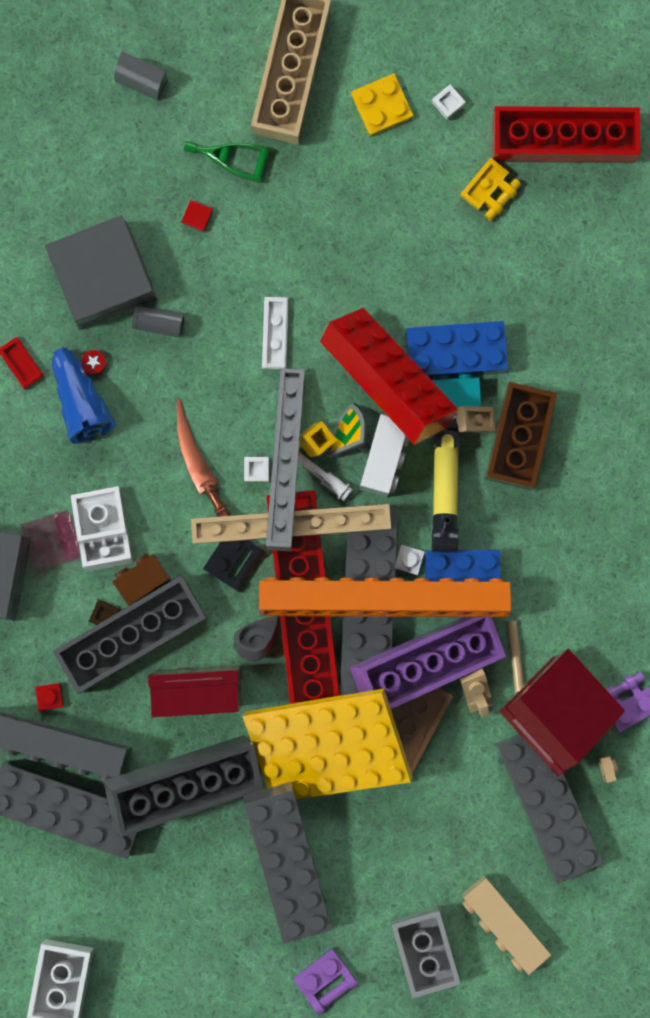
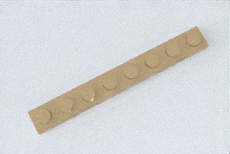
[191,504,391,544]

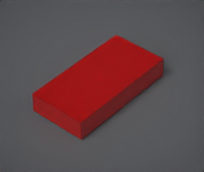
[0,336,45,390]

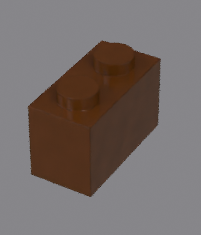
[112,554,171,606]

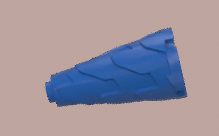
[51,348,116,444]

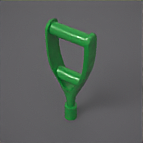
[184,141,271,183]

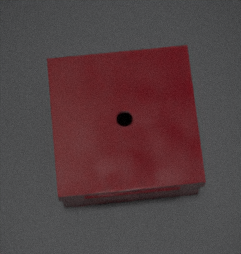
[499,648,625,776]
[148,665,242,718]

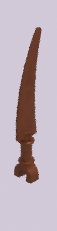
[177,399,232,517]

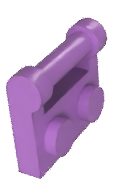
[293,948,359,1015]

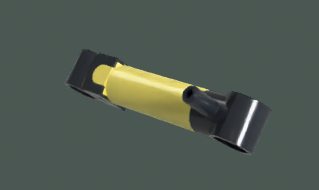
[432,413,460,553]

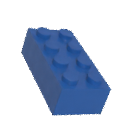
[405,321,508,379]

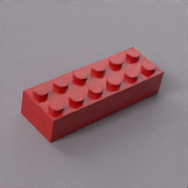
[492,106,640,163]
[320,308,458,445]

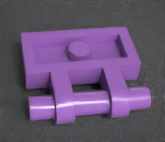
[606,672,650,733]

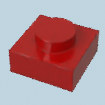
[35,683,64,711]

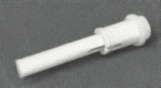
[298,452,352,501]

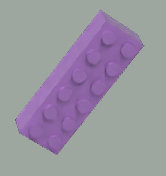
[350,617,506,709]

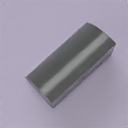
[114,51,168,101]

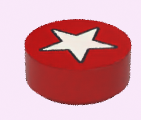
[81,350,106,375]

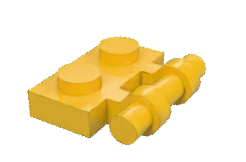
[460,158,522,221]

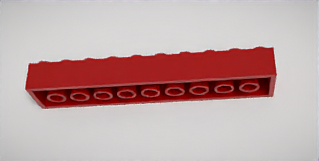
[266,490,339,704]

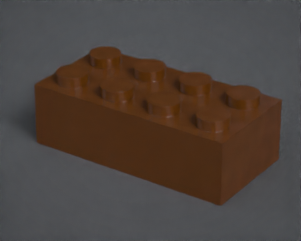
[484,382,557,490]

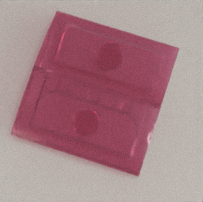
[21,510,81,571]

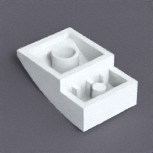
[71,486,134,572]

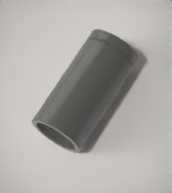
[132,305,184,338]

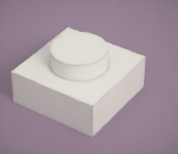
[432,85,466,120]
[244,457,269,482]
[395,545,424,575]

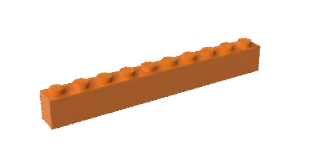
[259,577,511,618]

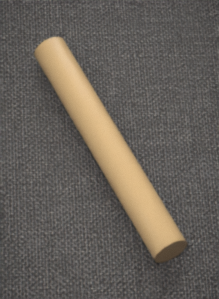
[507,620,524,694]

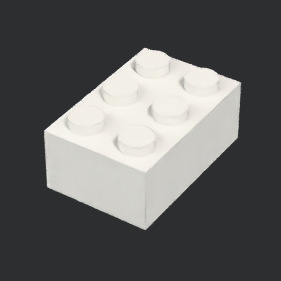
[359,414,409,497]
[27,939,94,1018]

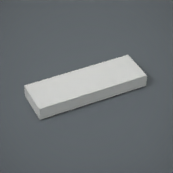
[262,297,289,370]

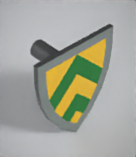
[327,403,370,458]

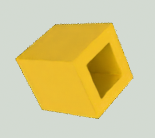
[300,421,337,458]

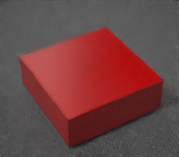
[181,200,213,232]

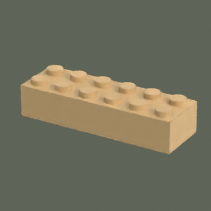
[251,0,331,145]

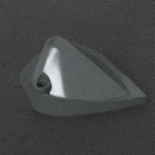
[234,616,278,661]

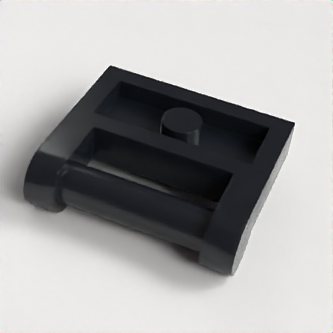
[203,540,266,593]

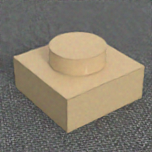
[597,755,618,783]

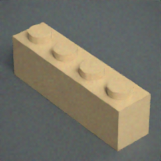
[462,876,551,975]

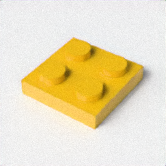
[351,73,413,137]

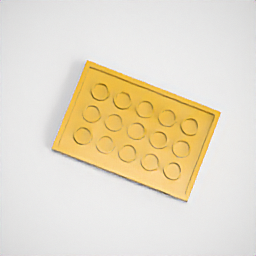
[242,688,413,799]

